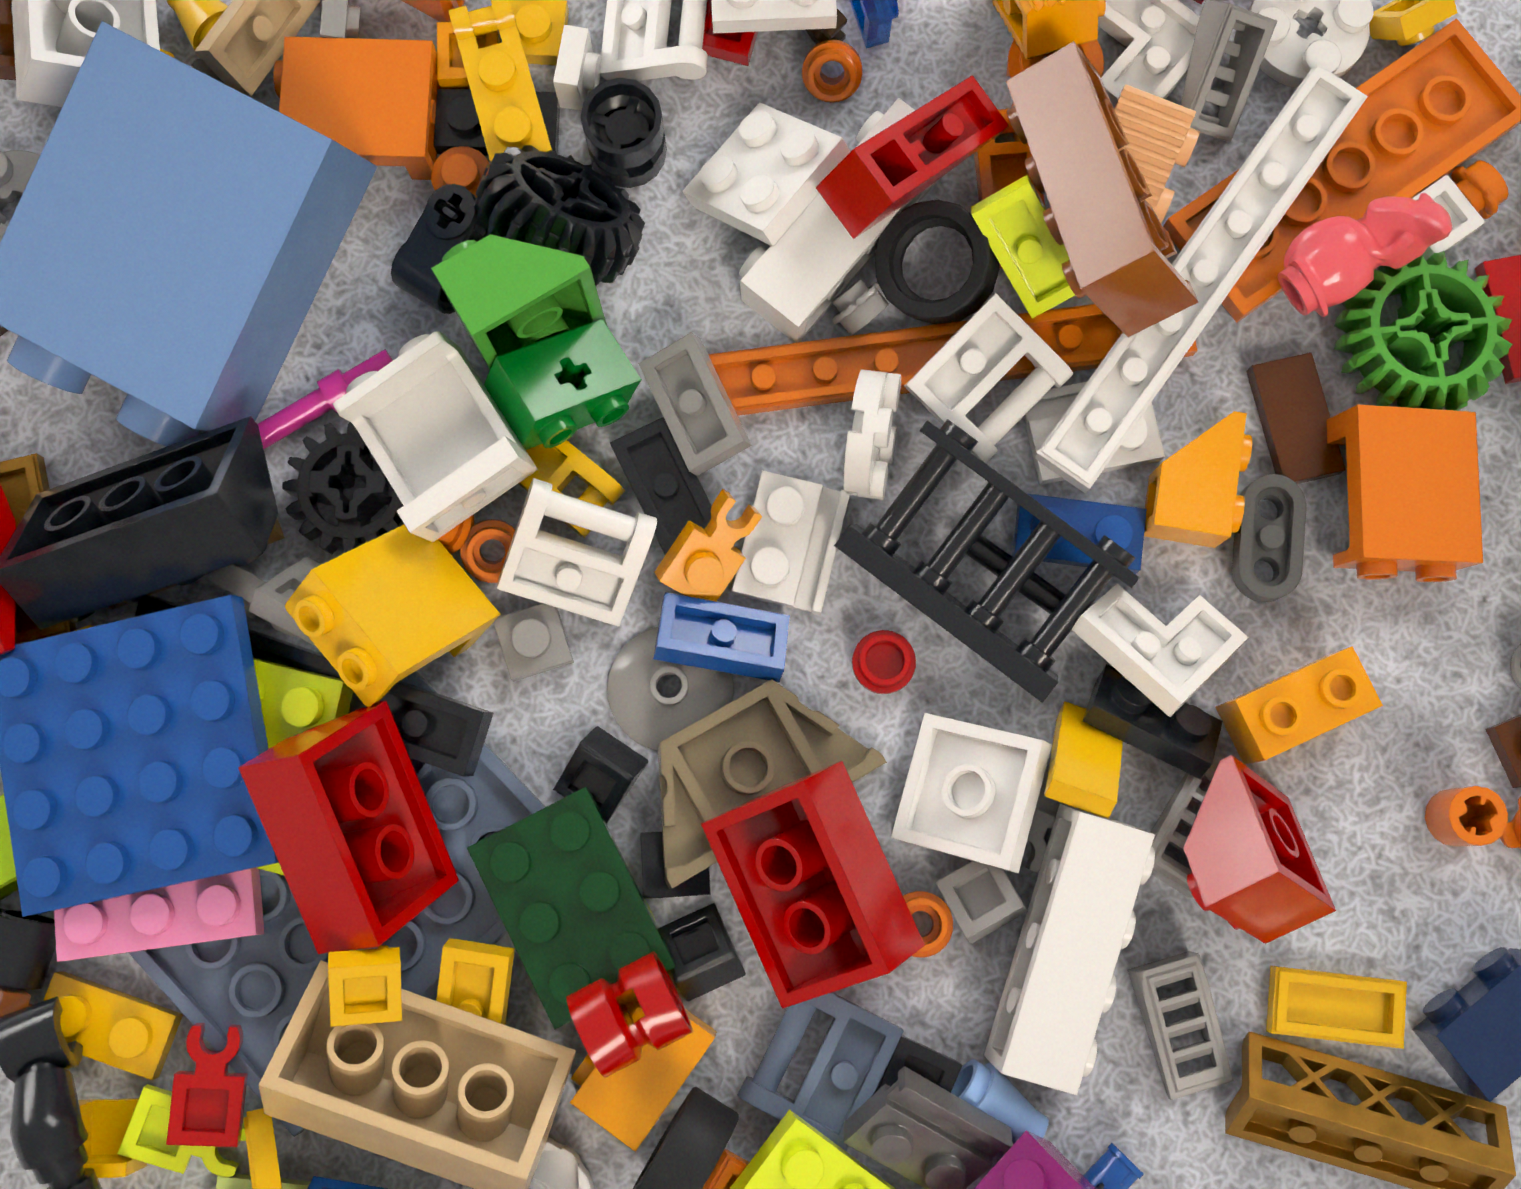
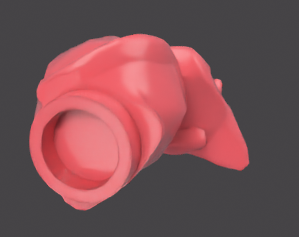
[1278,193,1453,317]

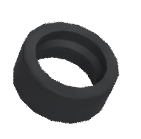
[874,199,1000,325]
[633,1087,739,1189]

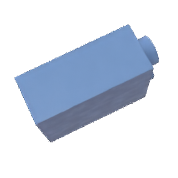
[0,21,378,447]

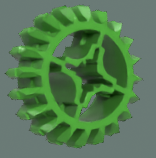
[1334,251,1513,411]

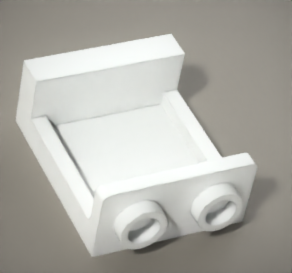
[333,331,538,542]

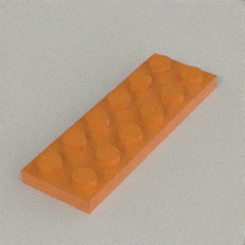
[1163,18,1521,323]

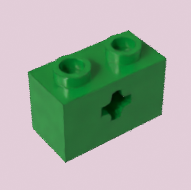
[484,319,642,450]

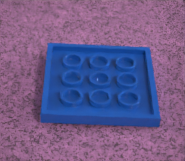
[0,595,279,917]

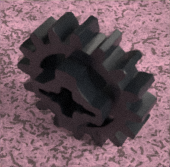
[282,422,404,555]

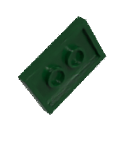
[467,787,676,1030]

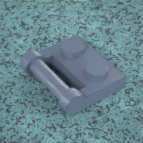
[737,992,904,1151]

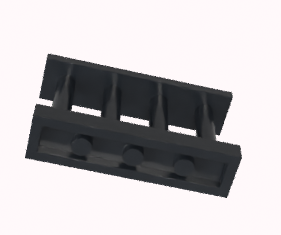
[834,419,1140,703]

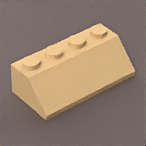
[258,960,576,1189]

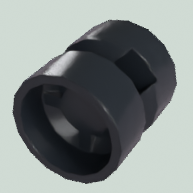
[580,78,667,188]

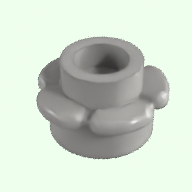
[832,279,889,335]

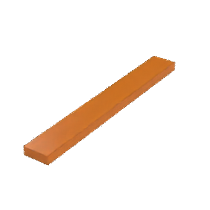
[708,304,1198,416]

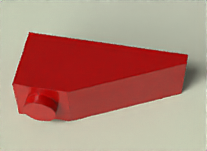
[815,75,1009,239]

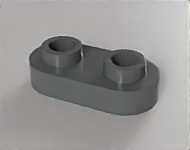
[1232,474,1306,603]

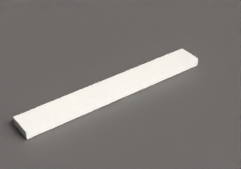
[1033,63,1368,494]

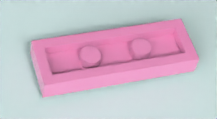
[54,868,265,962]

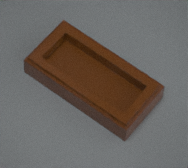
[1246,352,1346,484]

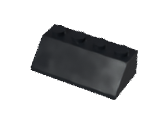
[0,416,279,630]

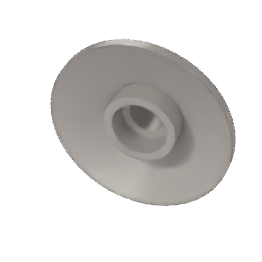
[607,627,734,751]

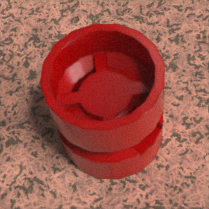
[566,951,693,1078]

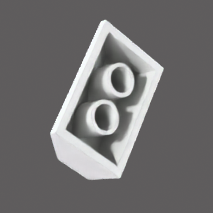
[12,0,160,107]

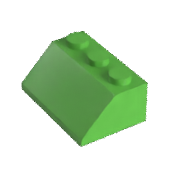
[431,234,607,370]

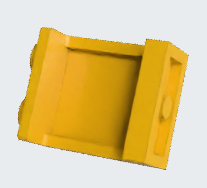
[285,524,500,707]

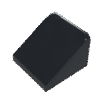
[553,726,648,824]
[640,832,711,899]
[658,903,746,1002]

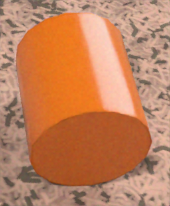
[1425,786,1508,846]

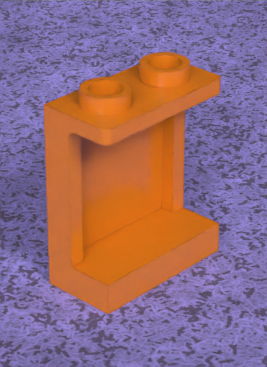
[273,37,441,180]
[1327,404,1483,582]

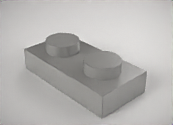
[638,332,752,476]

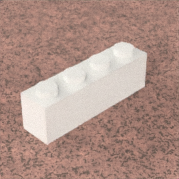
[739,98,938,343]
[984,804,1155,1095]

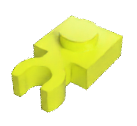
[117,1084,246,1177]

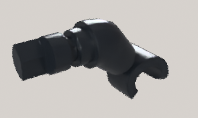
[0,996,102,1189]

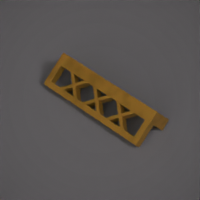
[1225,1031,1516,1189]

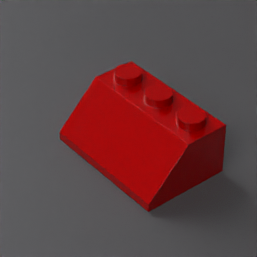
[238,700,459,954]
[701,761,925,1009]

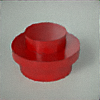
[852,630,916,694]

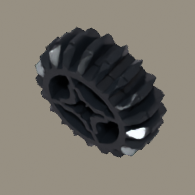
[473,145,645,286]

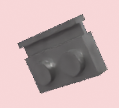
[844,1066,1013,1189]

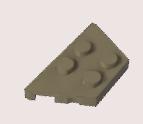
[657,679,887,889]

